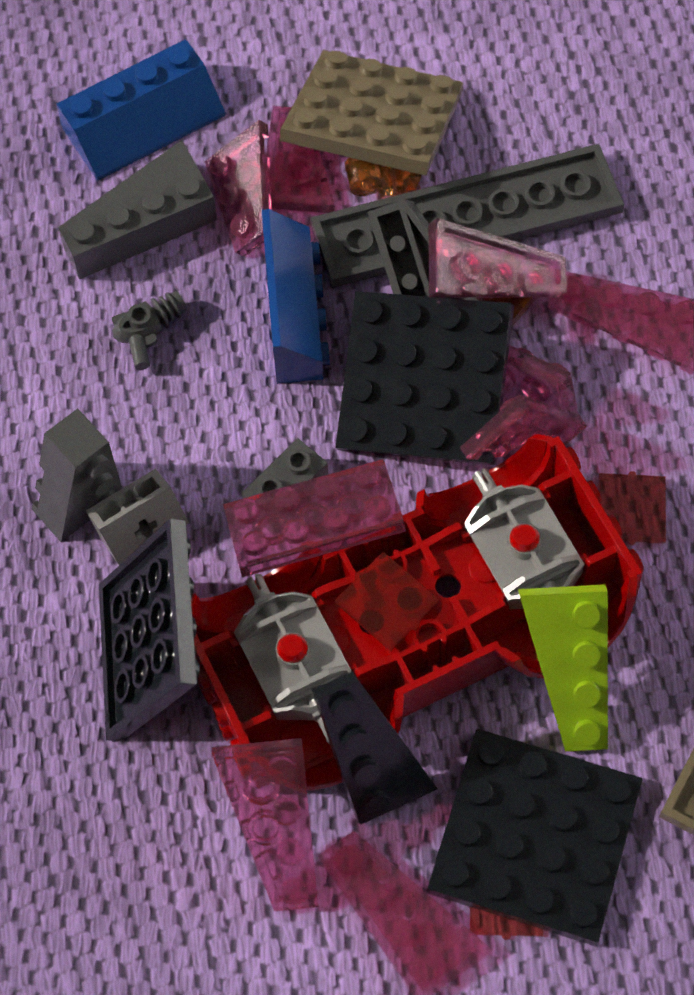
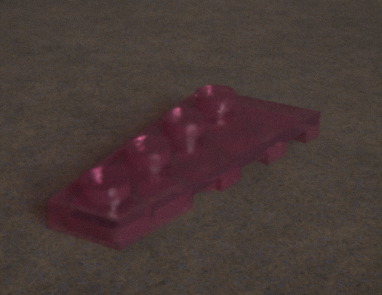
[428,218,567,298]
[547,269,694,375]

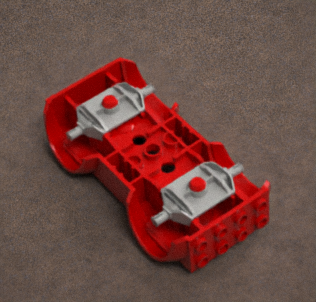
[191,434,644,791]

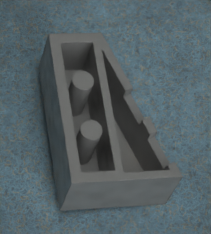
[367,199,485,301]
[32,408,122,542]

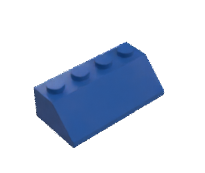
[56,39,226,181]
[261,209,330,384]

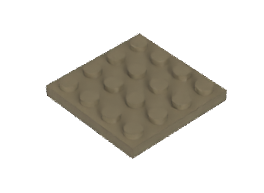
[280,50,463,176]

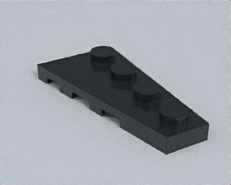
[311,671,437,825]

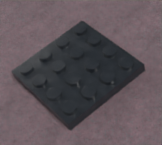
[335,291,514,465]
[99,518,199,741]
[426,728,643,947]

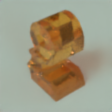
[345,158,422,198]

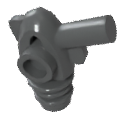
[112,291,187,370]

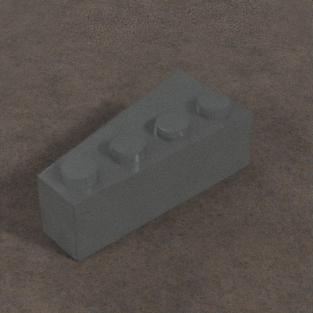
[58,140,217,280]

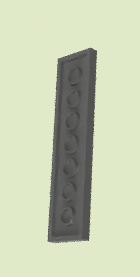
[311,144,624,288]

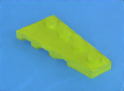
[518,585,608,752]

